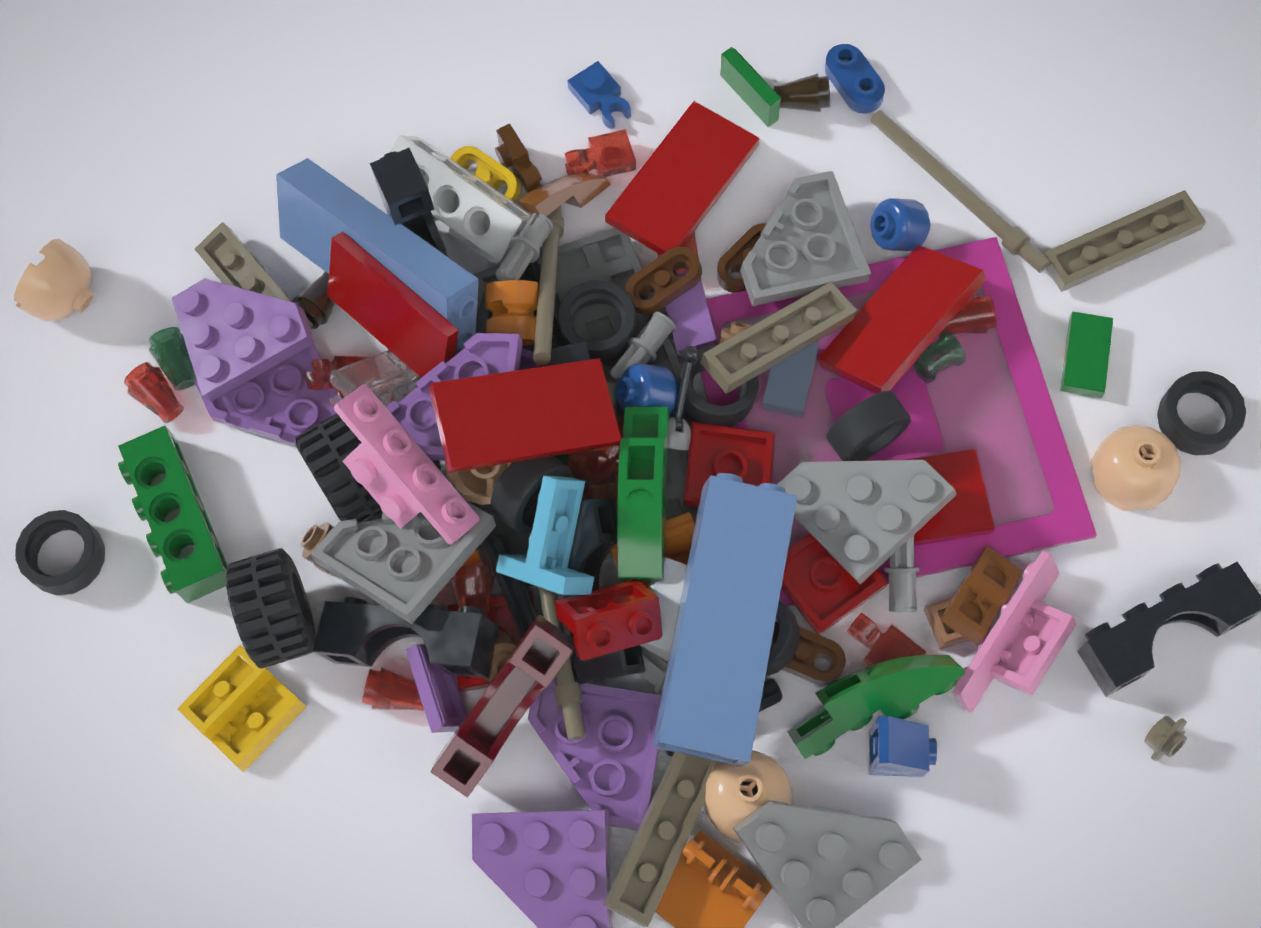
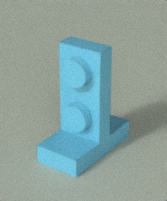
[496,475,594,595]

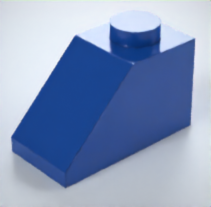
[869,716,937,777]

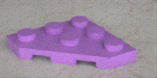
[171,278,315,402]
[386,333,523,461]
[194,344,341,446]
[527,678,662,831]
[472,810,612,928]

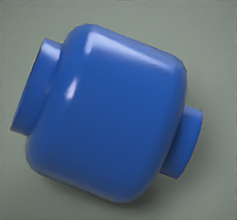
[870,198,931,251]
[615,363,680,414]

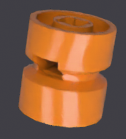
[485,280,539,346]

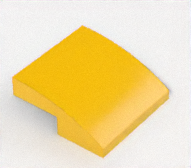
[177,645,307,772]

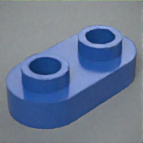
[825,44,885,114]

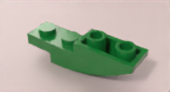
[617,407,669,581]
[787,654,966,759]

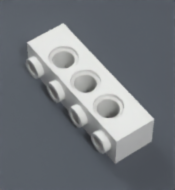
[390,135,536,264]

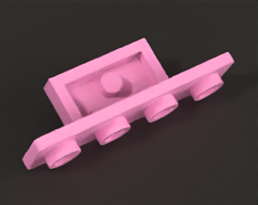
[334,384,480,545]
[953,550,1077,713]

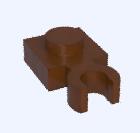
[494,123,542,194]

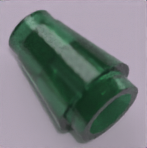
[149,327,197,391]

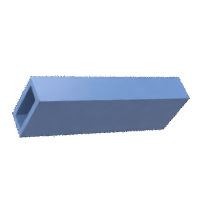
[276,158,478,354]
[652,473,797,767]

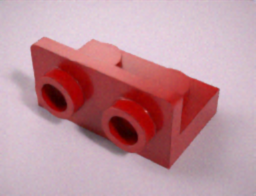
[555,580,663,661]

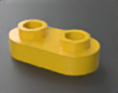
[450,146,521,203]

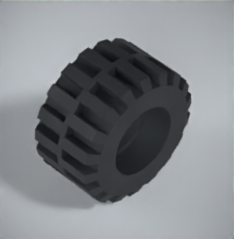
[295,413,382,523]
[226,548,316,669]

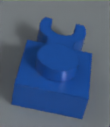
[567,61,631,130]

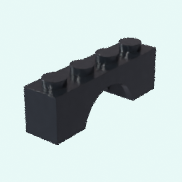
[369,147,449,258]
[562,499,646,684]
[1077,561,1261,697]
[313,597,499,679]

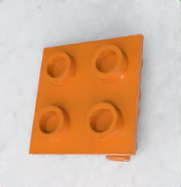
[655,830,773,928]

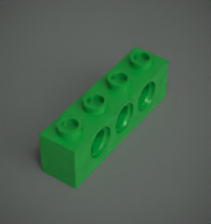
[118,425,228,604]

